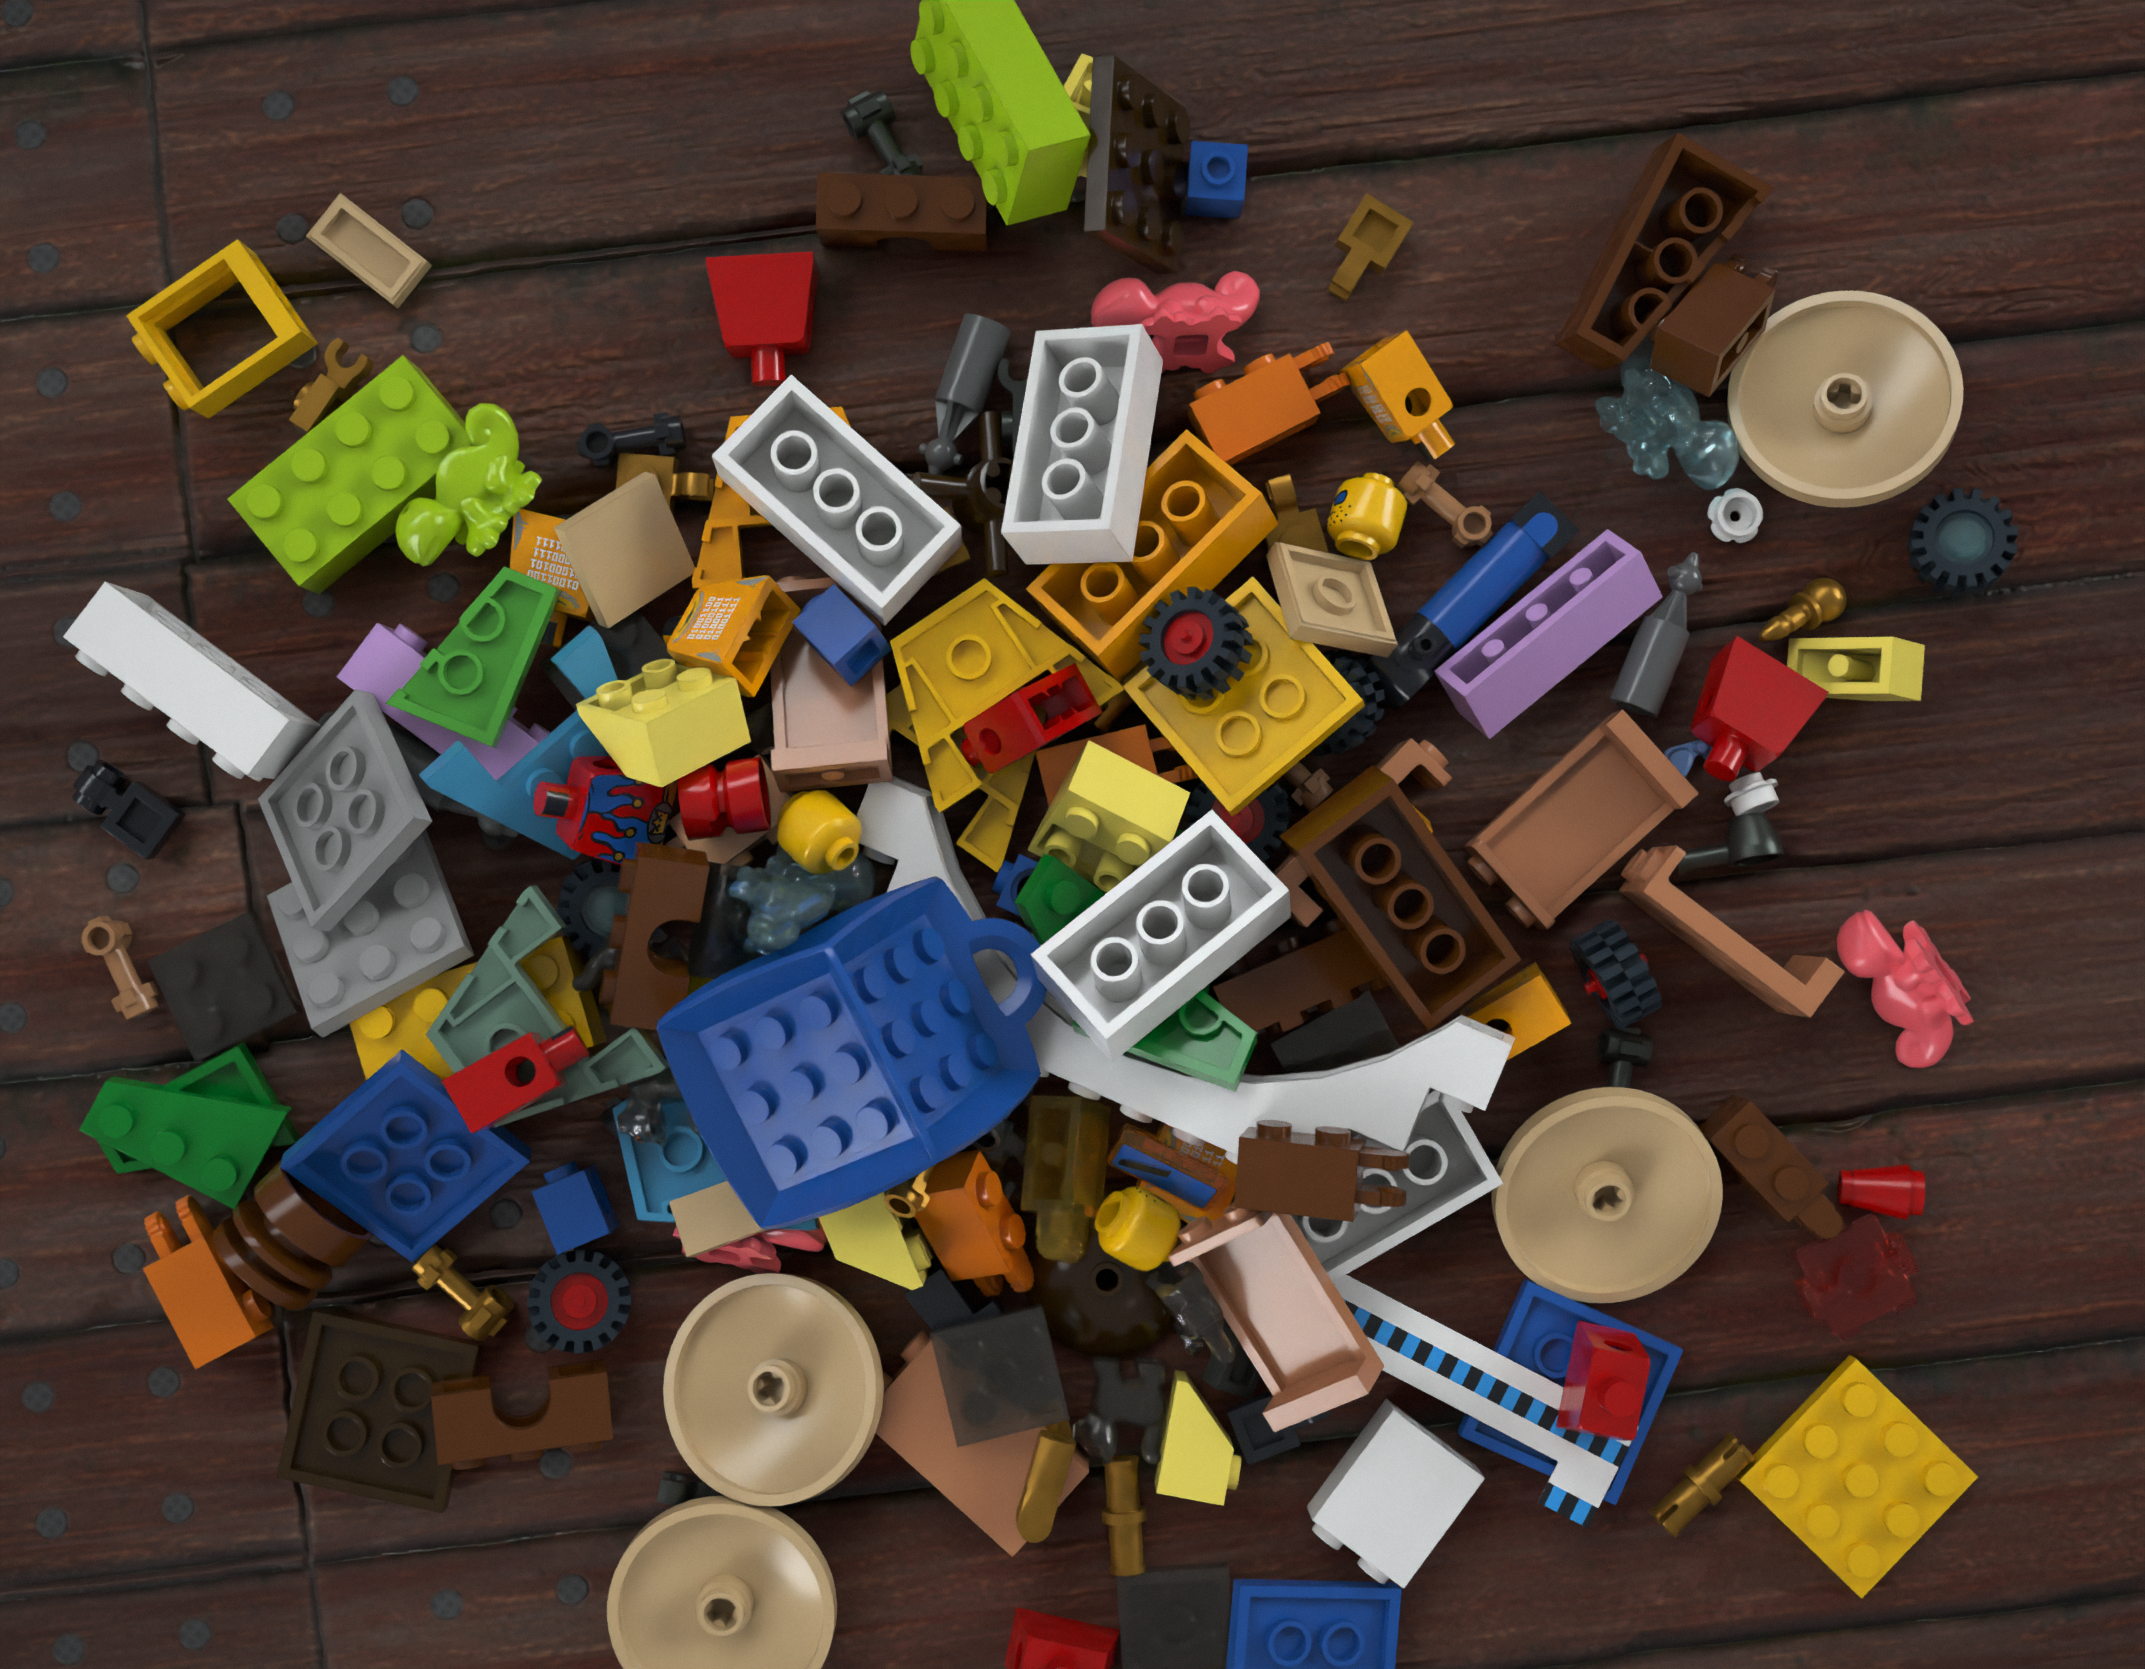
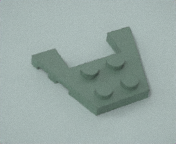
[426,885,670,1128]

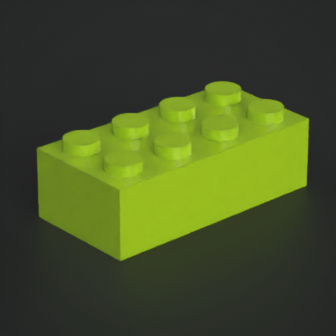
[910,0,1091,226]
[227,355,473,594]

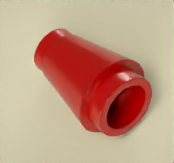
[1837,1164,1925,1220]

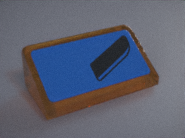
[1107,1124,1228,1211]

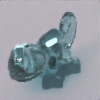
[1595,335,1739,490]
[729,844,876,955]

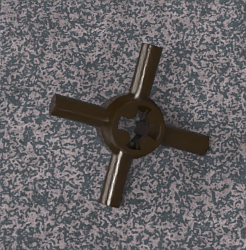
[912,411,1013,578]

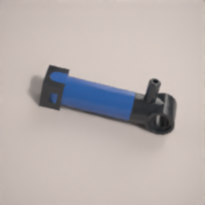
[1364,491,1580,711]

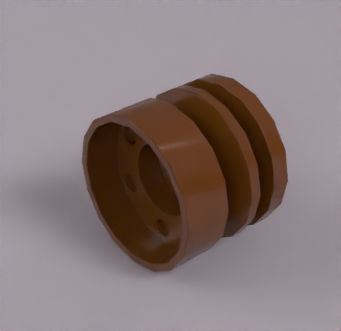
[213,1159,373,1311]

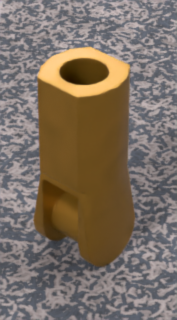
[1016,1430,1076,1543]

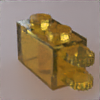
[1021,1096,1111,1264]

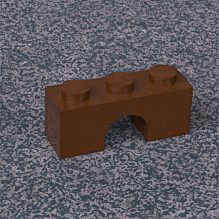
[816,172,989,251]
[599,841,710,1030]
[431,1359,613,1470]

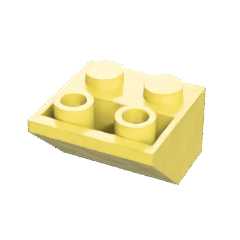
[576,659,751,787]
[1028,740,1190,893]
[818,1189,934,1290]

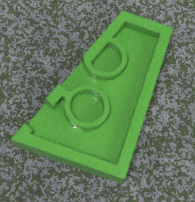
[385,566,562,748]

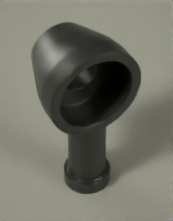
[1676,813,1784,877]

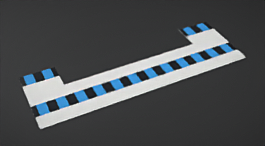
[1333,1275,1639,1528]

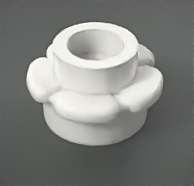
[1707,488,1763,543]
[1724,772,1780,816]

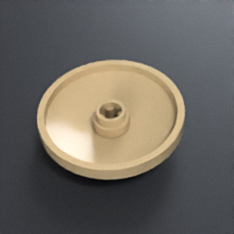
[1727,291,1964,508]
[1491,1087,1723,1303]
[663,1273,884,1507]
[607,1496,837,1669]

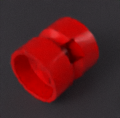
[677,757,771,841]

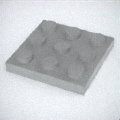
[258,689,432,931]
[267,829,474,1038]

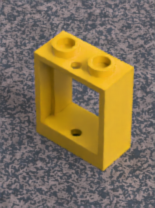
[126,239,318,419]

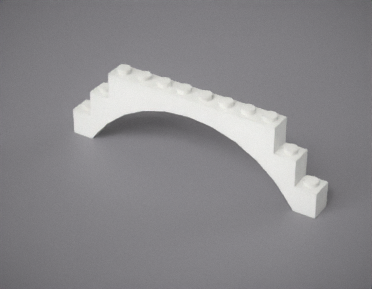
[857,776,1516,1164]

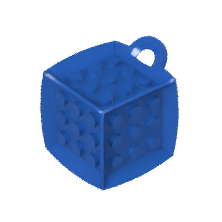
[656,876,1047,1231]

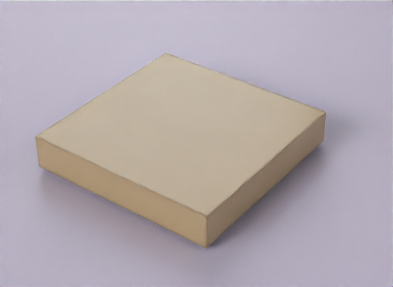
[554,472,695,628]
[1266,542,1398,658]

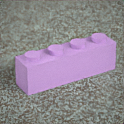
[1434,529,1663,739]
[337,623,550,780]

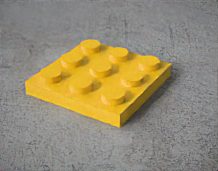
[1122,577,1365,817]
[1735,1355,1978,1599]

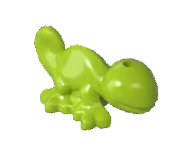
[395,403,542,567]

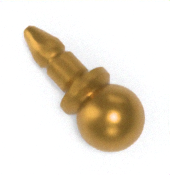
[1759,578,1847,642]

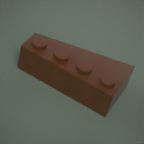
[1555,133,1774,371]
[1210,917,1389,1044]

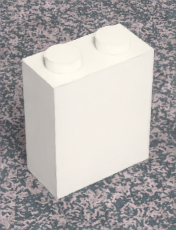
[1307,1399,1485,1589]

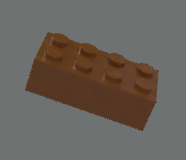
[1280,765,1521,1031]

